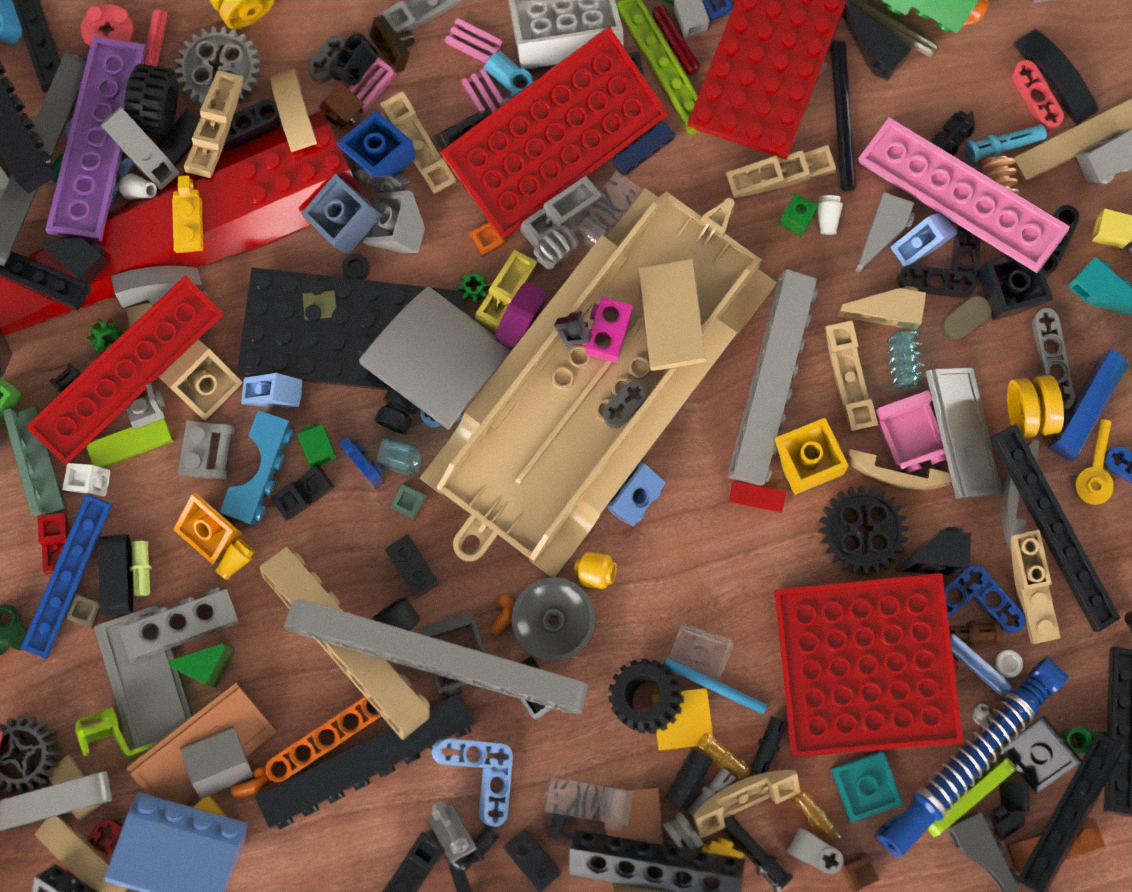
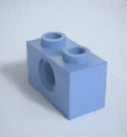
[606,462,666,527]

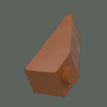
[1007,818,1105,872]

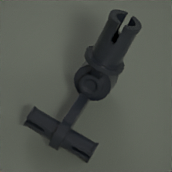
[445,825,500,892]

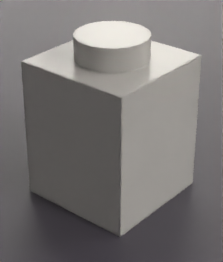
[673,0,709,38]

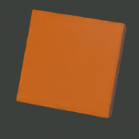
[469,222,505,257]

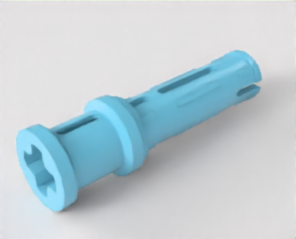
[965,124,1047,164]

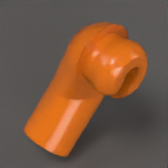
[489,594,516,636]
[232,766,271,799]

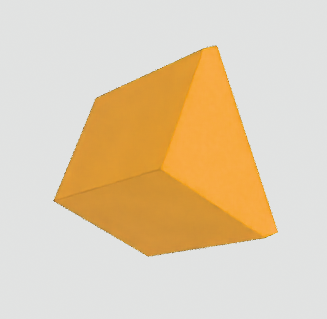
[173,492,243,565]

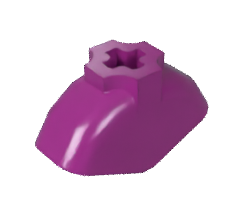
[495,283,546,348]

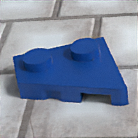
[339,437,384,489]

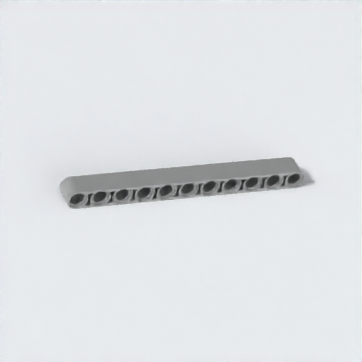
[284,599,589,714]

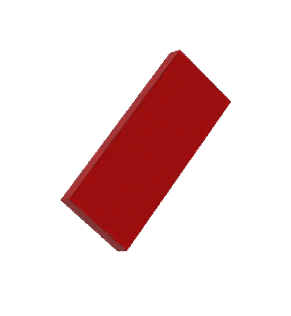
[728,481,786,513]

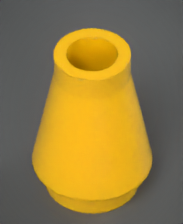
[215,538,255,580]

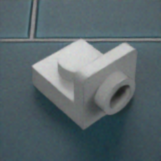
[126,383,166,429]

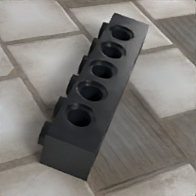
[569,830,746,892]

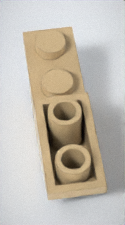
[1011,530,1061,644]

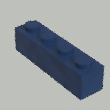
[613,122,675,177]

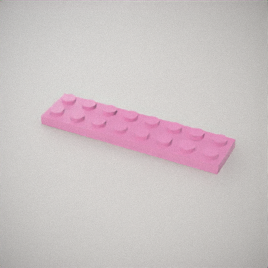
[858,118,1070,273]

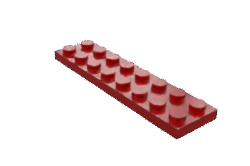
[25,275,224,466]

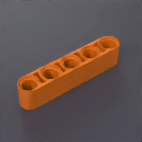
[266,697,383,782]

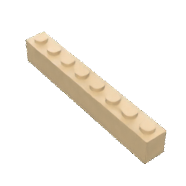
[260,547,430,740]

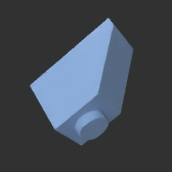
[890,213,957,267]
[241,373,302,409]

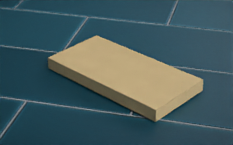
[639,259,706,371]

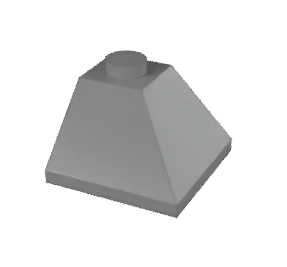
[362,190,425,254]

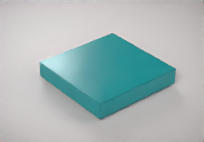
[830,751,904,823]

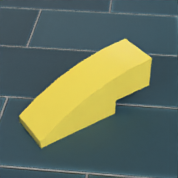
[474,250,538,336]

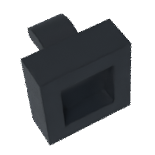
[554,311,593,346]
[992,804,1025,842]
[547,809,578,840]

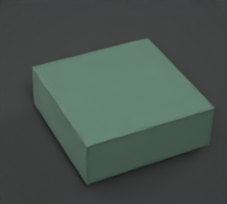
[390,483,427,520]

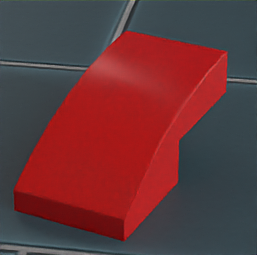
[37,513,70,575]

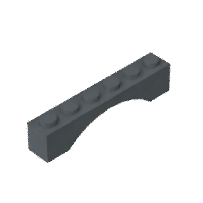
[947,812,1020,892]

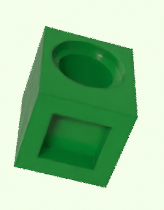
[778,193,818,237]
[297,423,338,468]

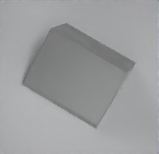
[180,726,254,799]

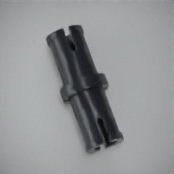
[750,716,788,774]

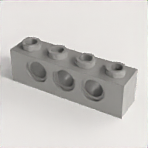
[118,587,239,663]

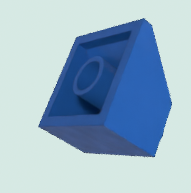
[337,110,416,177]

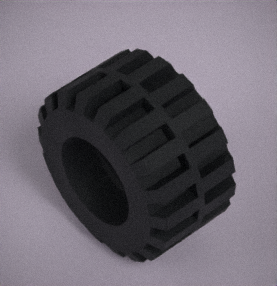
[124,64,178,136]
[608,658,684,734]

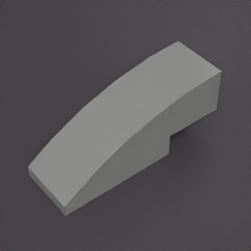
[520,176,602,248]
[111,266,203,308]

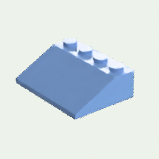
[105,792,248,892]

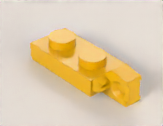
[172,176,203,253]

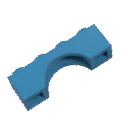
[219,410,294,527]

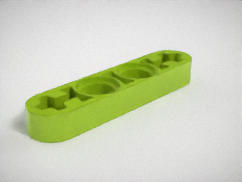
[927,756,1017,837]

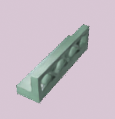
[2,407,67,517]

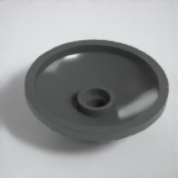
[512,577,595,661]

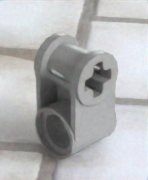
[786,827,844,874]

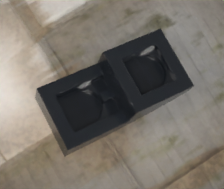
[271,465,335,521]

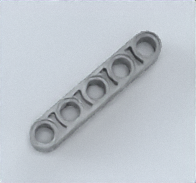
[0,772,113,832]

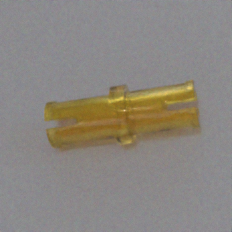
[697,733,751,781]
[792,789,843,845]

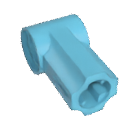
[484,51,533,97]

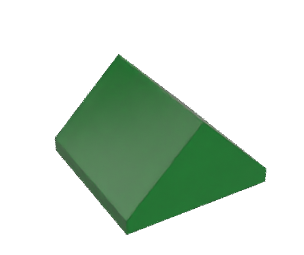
[168,643,235,687]

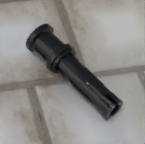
[722,815,794,892]

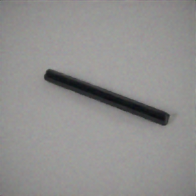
[831,41,856,191]

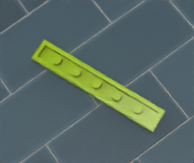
[616,0,699,136]

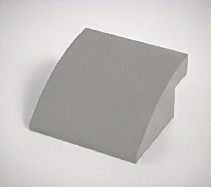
[359,286,513,430]

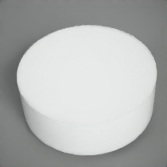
[993,650,1023,678]

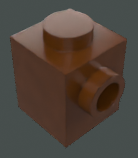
[318,82,364,128]

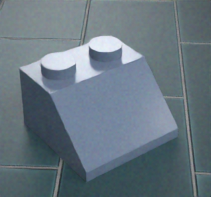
[301,173,383,255]

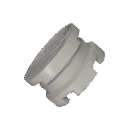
[662,812,703,850]

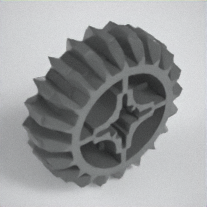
[0,716,62,793]

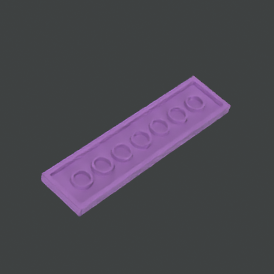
[45,36,147,242]

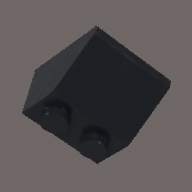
[978,256,1053,321]

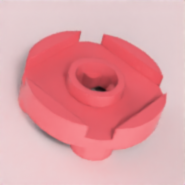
[81,4,135,48]

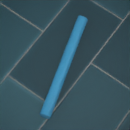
[663,657,767,714]

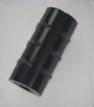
[665,748,713,810]

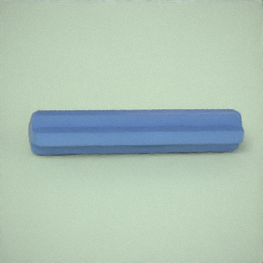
[950,634,1012,697]

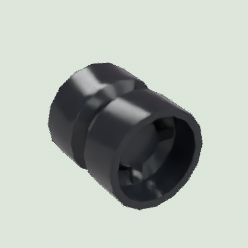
[374,386,418,435]

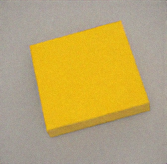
[651,688,714,751]

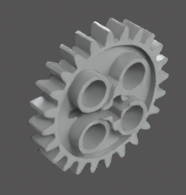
[175,26,262,107]

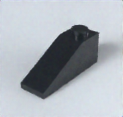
[842,2,912,82]

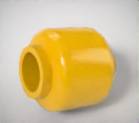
[574,552,617,589]

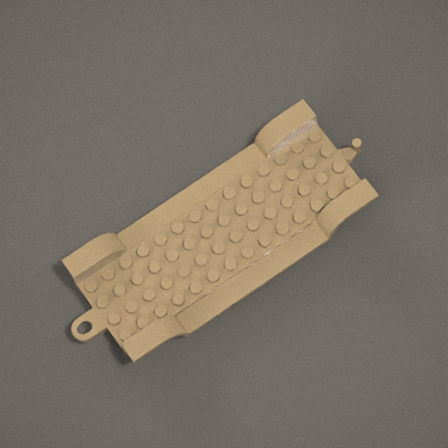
[419,188,777,577]

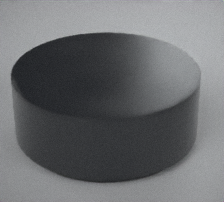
[342,254,370,280]

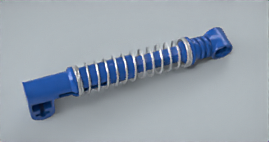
[873,656,1069,858]

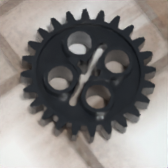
[818,485,909,575]

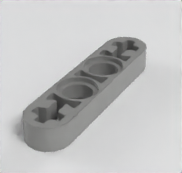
[1032,308,1075,411]

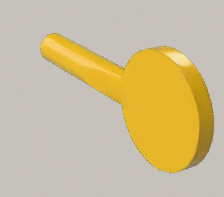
[1074,419,1114,505]

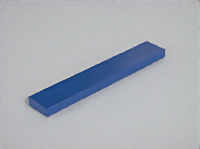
[20,494,113,659]

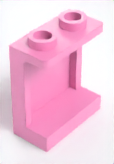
[875,390,947,474]

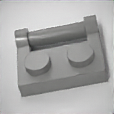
[178,420,235,481]

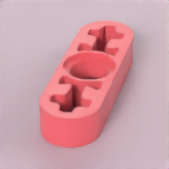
[1012,60,1064,132]

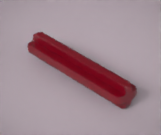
[652,5,700,75]

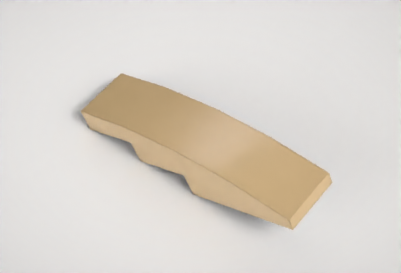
[184,70,244,178]
[726,145,836,198]
[34,815,128,892]

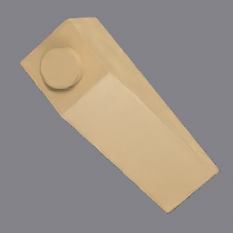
[837,286,926,330]

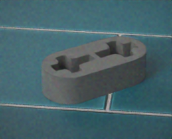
[308,36,345,83]
[603,381,646,428]

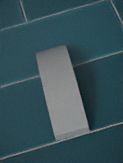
[381,0,462,34]
[1001,440,1040,550]

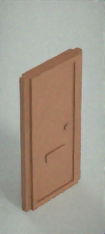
[126,681,277,805]

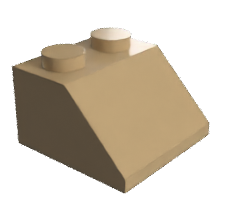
[159,340,243,421]

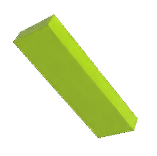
[86,418,174,468]

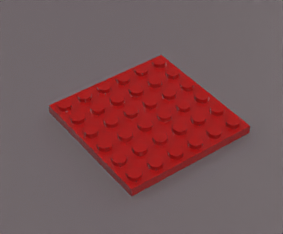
[774,573,963,758]

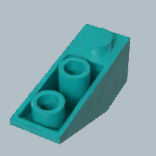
[1067,256,1132,316]

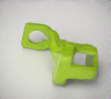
[75,707,157,761]

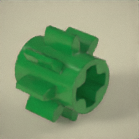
[457,270,491,305]
[87,318,123,352]

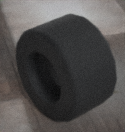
[370,598,420,631]

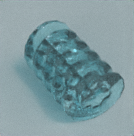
[887,331,926,389]

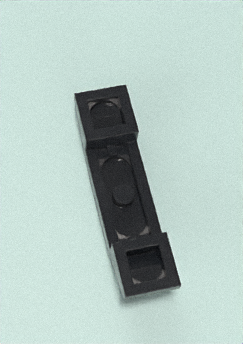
[1014,29,1099,125]
[382,831,444,892]

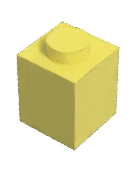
[1091,209,1132,249]

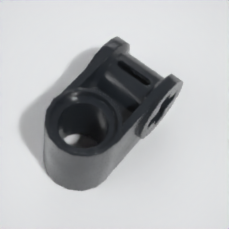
[329,33,378,86]

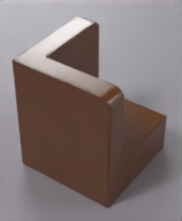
[842,853,879,892]

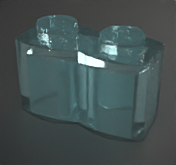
[377,437,423,477]

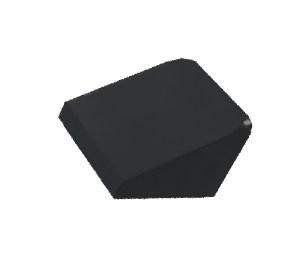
[999,782,1030,811]

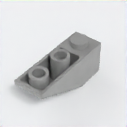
[100,107,180,191]

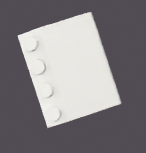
[509,0,624,69]

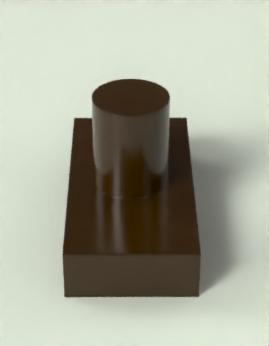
[369,15,414,73]

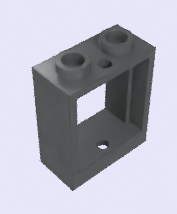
[419,612,485,697]

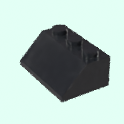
[896,527,971,577]

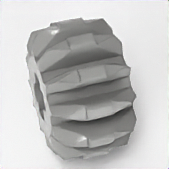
[533,225,579,269]

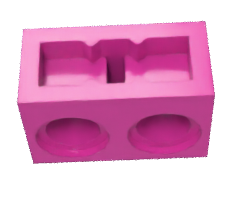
[582,296,633,363]

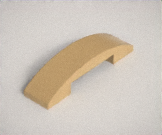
[270,68,317,152]
[380,91,456,195]
[825,320,878,431]
[845,449,952,490]
[694,770,801,839]

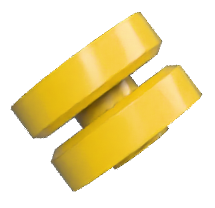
[209,0,274,29]
[1007,375,1064,439]

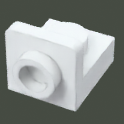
[62,463,110,497]

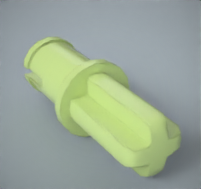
[129,541,152,597]

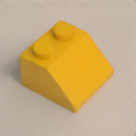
[775,418,849,495]

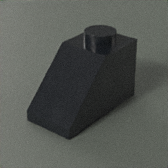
[40,238,109,284]

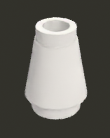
[118,173,157,200]
[816,195,843,235]

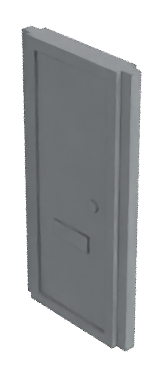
[926,368,1003,499]
[94,605,192,751]

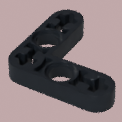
[897,225,981,298]

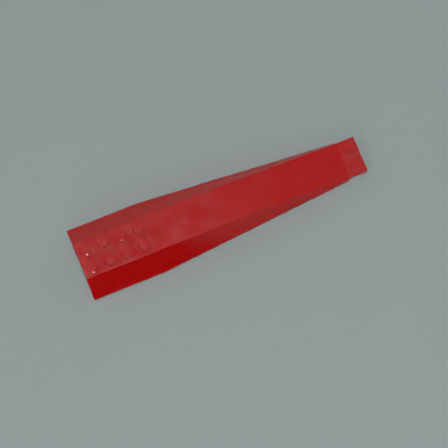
[0,110,360,336]

